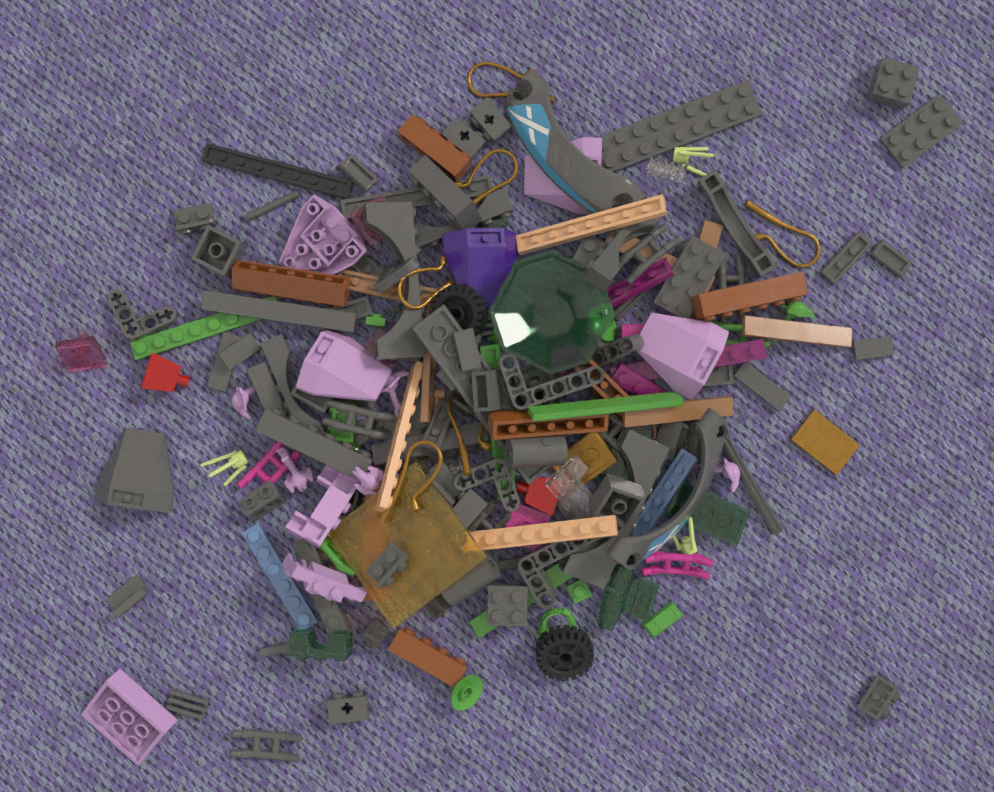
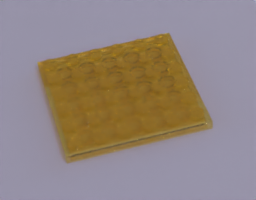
[328,462,487,629]

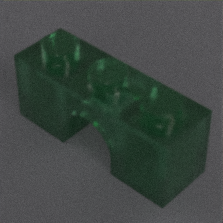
[289,628,353,662]

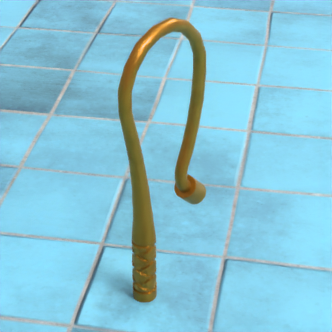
[467,61,555,104]
[452,149,518,224]
[745,200,821,268]
[397,256,456,310]
[446,393,491,476]
[378,440,443,523]

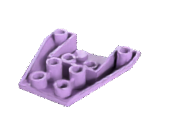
[524,137,602,215]
[279,195,367,275]
[637,313,729,400]
[296,329,392,401]

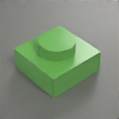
[365,314,387,328]
[566,579,592,604]

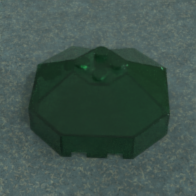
[489,249,615,376]

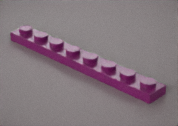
[610,339,767,386]

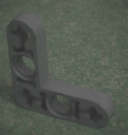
[373,256,419,293]
[108,289,178,341]
[452,457,520,512]

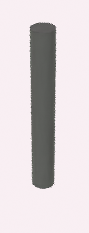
[245,190,300,221]

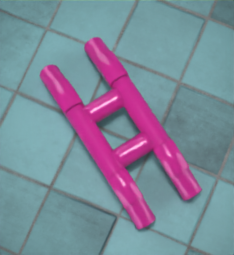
[236,441,302,489]
[641,551,714,580]

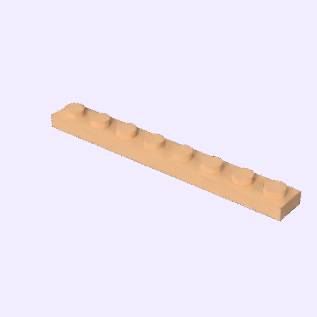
[516,194,667,255]
[375,361,423,512]
[463,515,618,552]

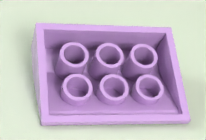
[81,669,178,766]

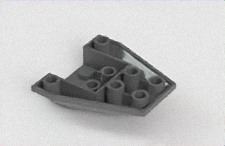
[94,428,174,513]

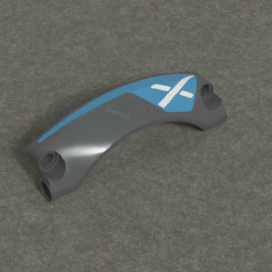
[503,69,647,214]
[606,408,729,569]

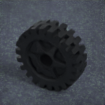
[429,284,488,337]
[535,625,594,681]

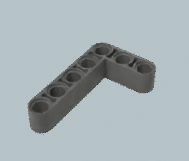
[560,277,644,367]
[498,354,605,410]
[518,538,600,609]

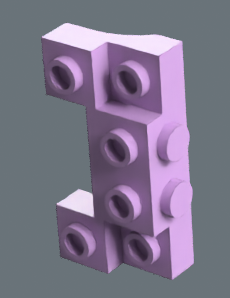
[284,464,361,548]
[282,553,367,602]

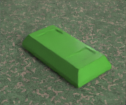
[641,600,683,639]

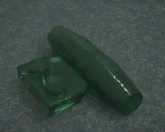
[598,555,660,631]

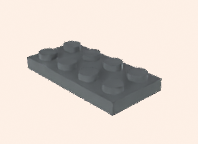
[879,94,963,169]
[653,235,726,319]

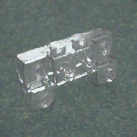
[544,455,593,520]

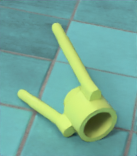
[672,146,714,177]
[200,450,249,486]
[672,517,698,554]

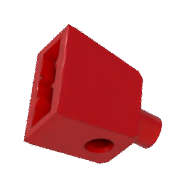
[141,352,190,392]
[516,477,563,516]

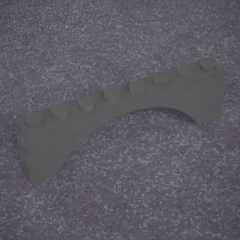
[363,202,427,361]
[559,427,670,589]

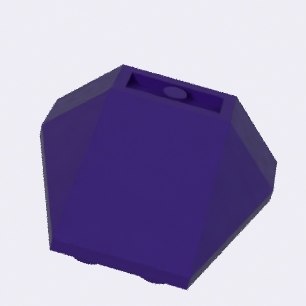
[442,228,518,309]

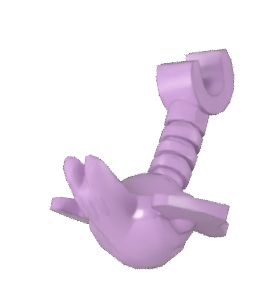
[381,371,410,418]
[232,377,273,419]
[277,447,313,493]
[693,459,740,493]
[352,466,383,495]

